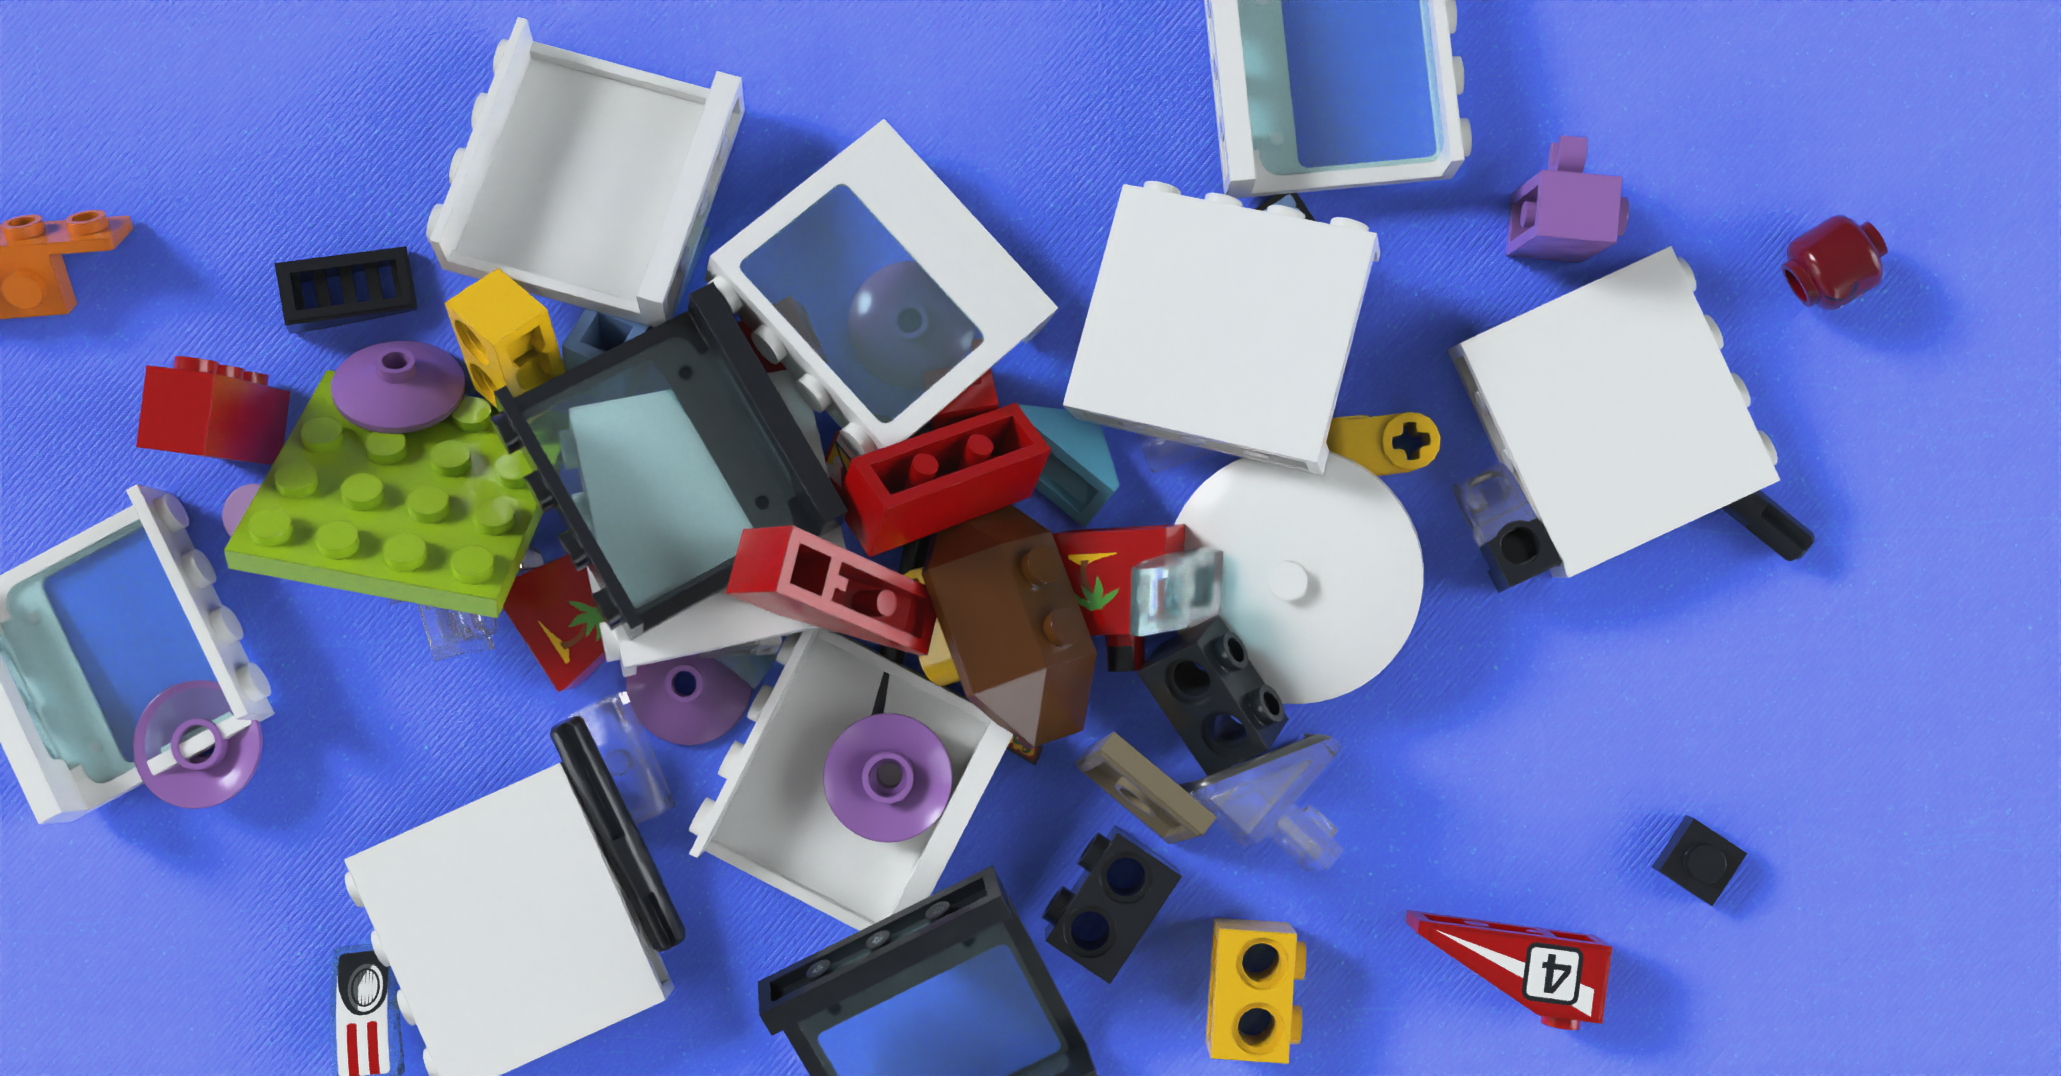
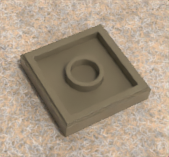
[1075,732,1217,844]

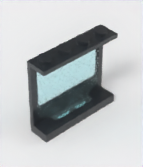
[490,282,848,640]
[758,865,1098,1076]

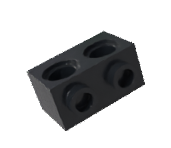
[1137,614,1289,776]
[1041,825,1182,984]

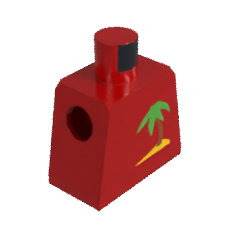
[1052,524,1185,672]
[503,555,606,692]

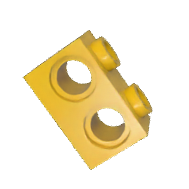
[444,268,566,425]
[1205,917,1306,1064]

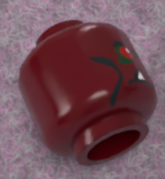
[1781,215,1888,310]

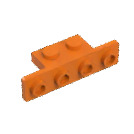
[0,210,134,319]

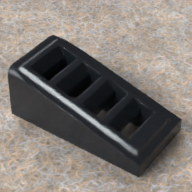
[274,246,418,334]

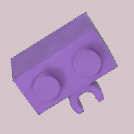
[1506,135,1629,263]

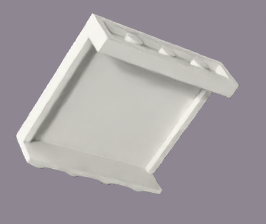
[426,17,745,327]
[1063,181,1381,475]
[1447,246,1780,578]
[689,627,1013,931]
[344,762,674,1076]

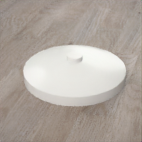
[1175,451,1424,704]

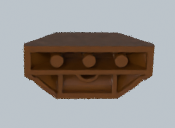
[921,505,1097,750]

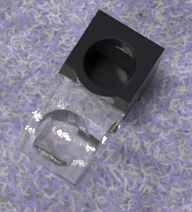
[1453,463,1562,594]

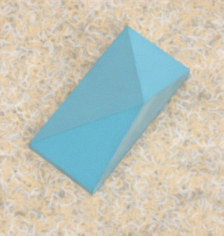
[1019,404,1120,528]

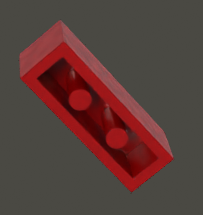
[136,356,291,465]
[840,402,1051,557]

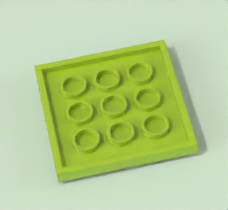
[224,370,570,618]

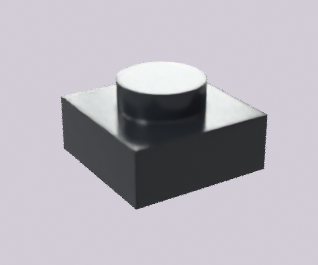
[1652,815,1747,906]

